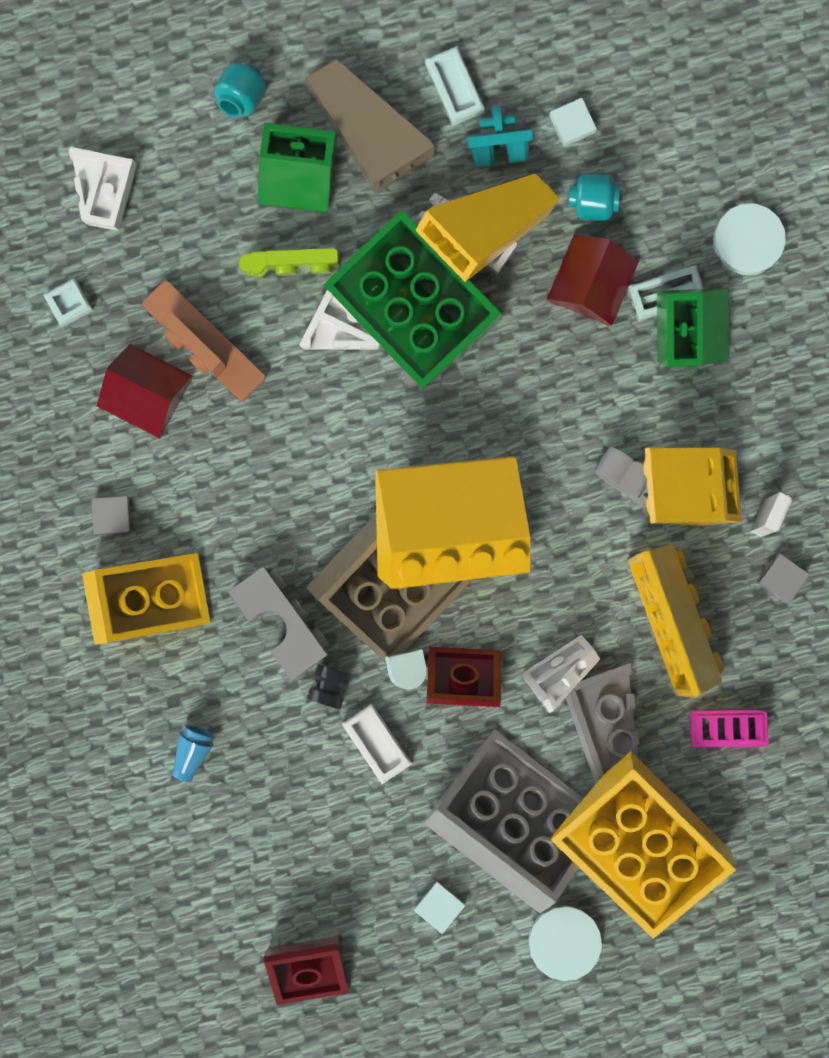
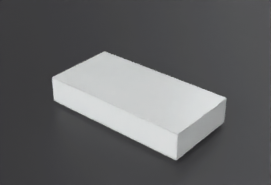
[750,492,792,537]
[342,704,412,784]

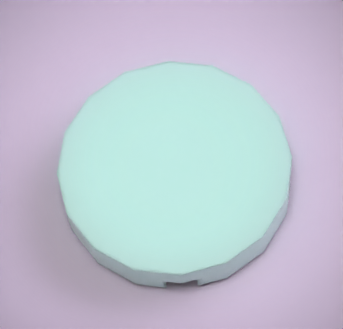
[713,204,786,275]
[528,905,602,981]

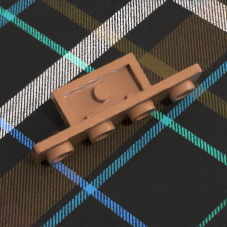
[142,280,266,402]

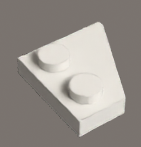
[69,147,137,231]
[299,290,380,350]
[521,635,600,713]

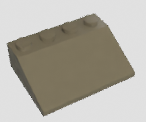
[306,514,473,663]

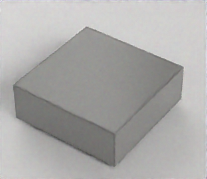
[91,496,131,535]
[757,554,810,604]

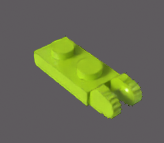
[238,248,340,277]

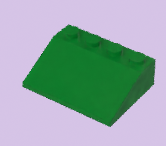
[323,210,502,390]

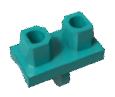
[466,106,533,167]

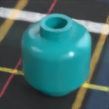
[214,63,266,118]
[569,173,620,221]

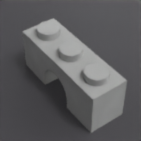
[228,567,330,681]

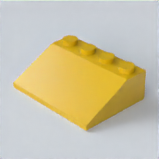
[375,456,530,589]
[628,543,724,698]
[551,752,736,939]

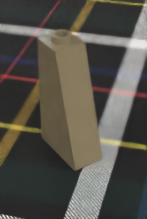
[306,59,435,193]

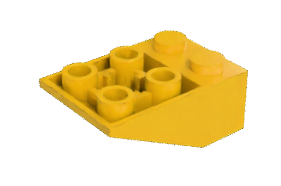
[643,448,742,526]

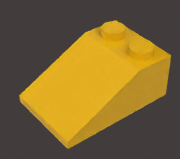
[82,553,210,645]

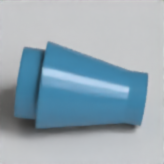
[171,725,213,782]

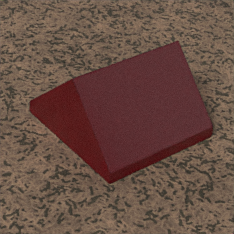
[547,235,639,327]
[97,344,193,439]
[426,646,501,707]
[264,935,349,1005]

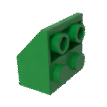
[258,123,338,213]
[657,288,729,367]

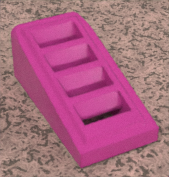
[690,709,769,747]

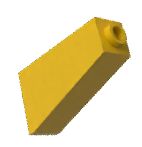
[416,173,560,282]

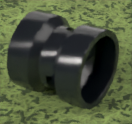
[306,664,352,709]

